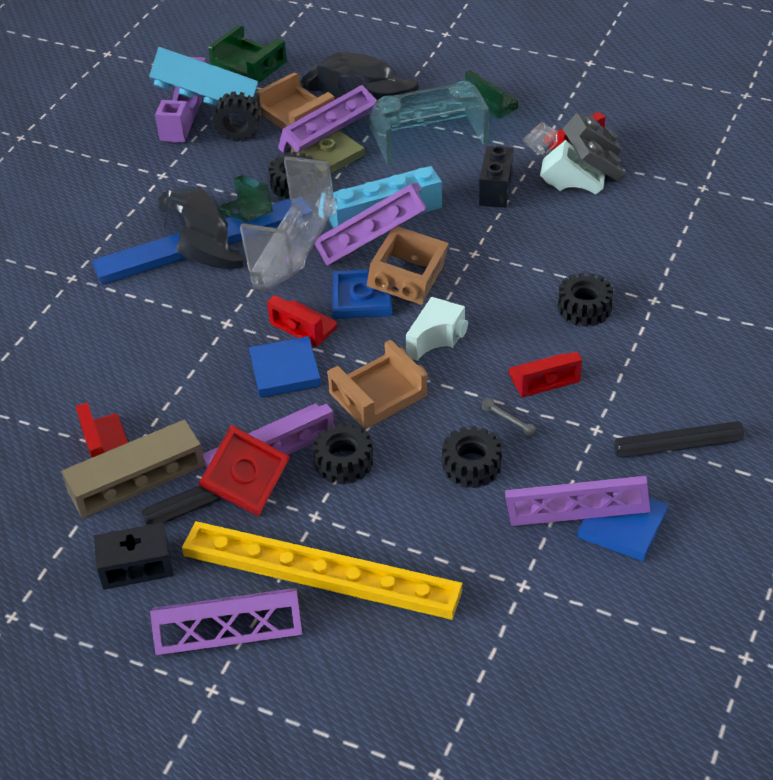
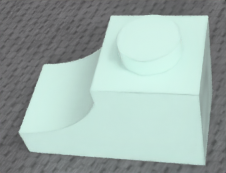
[540,140,605,195]
[406,297,468,361]

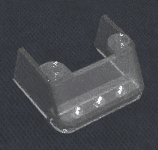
[240,156,337,292]

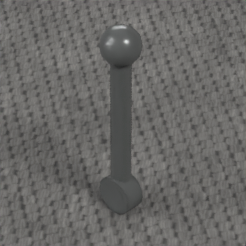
[482,398,536,436]

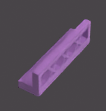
[278,85,379,153]
[313,183,427,266]
[203,403,335,467]
[505,476,650,526]
[150,588,302,655]

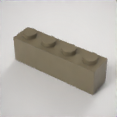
[61,419,205,519]

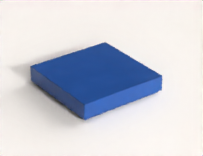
[332,270,393,319]
[249,336,321,397]
[578,498,669,562]

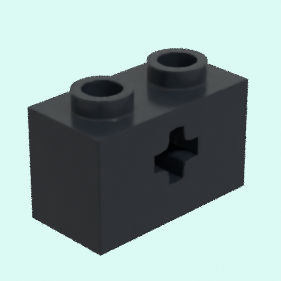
[479,146,514,208]
[94,522,173,590]

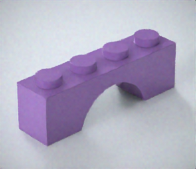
[155,57,206,143]

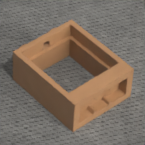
[367,226,449,305]

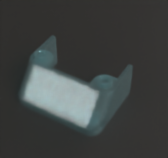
[369,81,489,165]

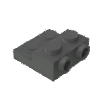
[562,113,625,181]

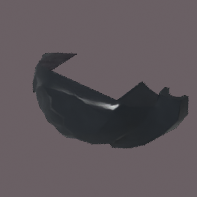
[300,52,419,107]
[157,186,243,269]

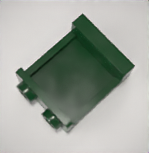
[208,25,287,83]

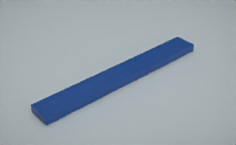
[92,195,314,284]

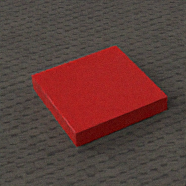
[198,425,290,517]

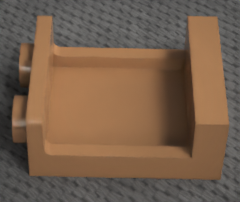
[256,72,335,130]
[327,340,428,430]

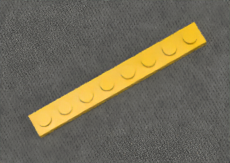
[182,521,462,620]

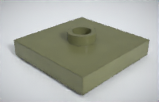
[291,130,365,177]

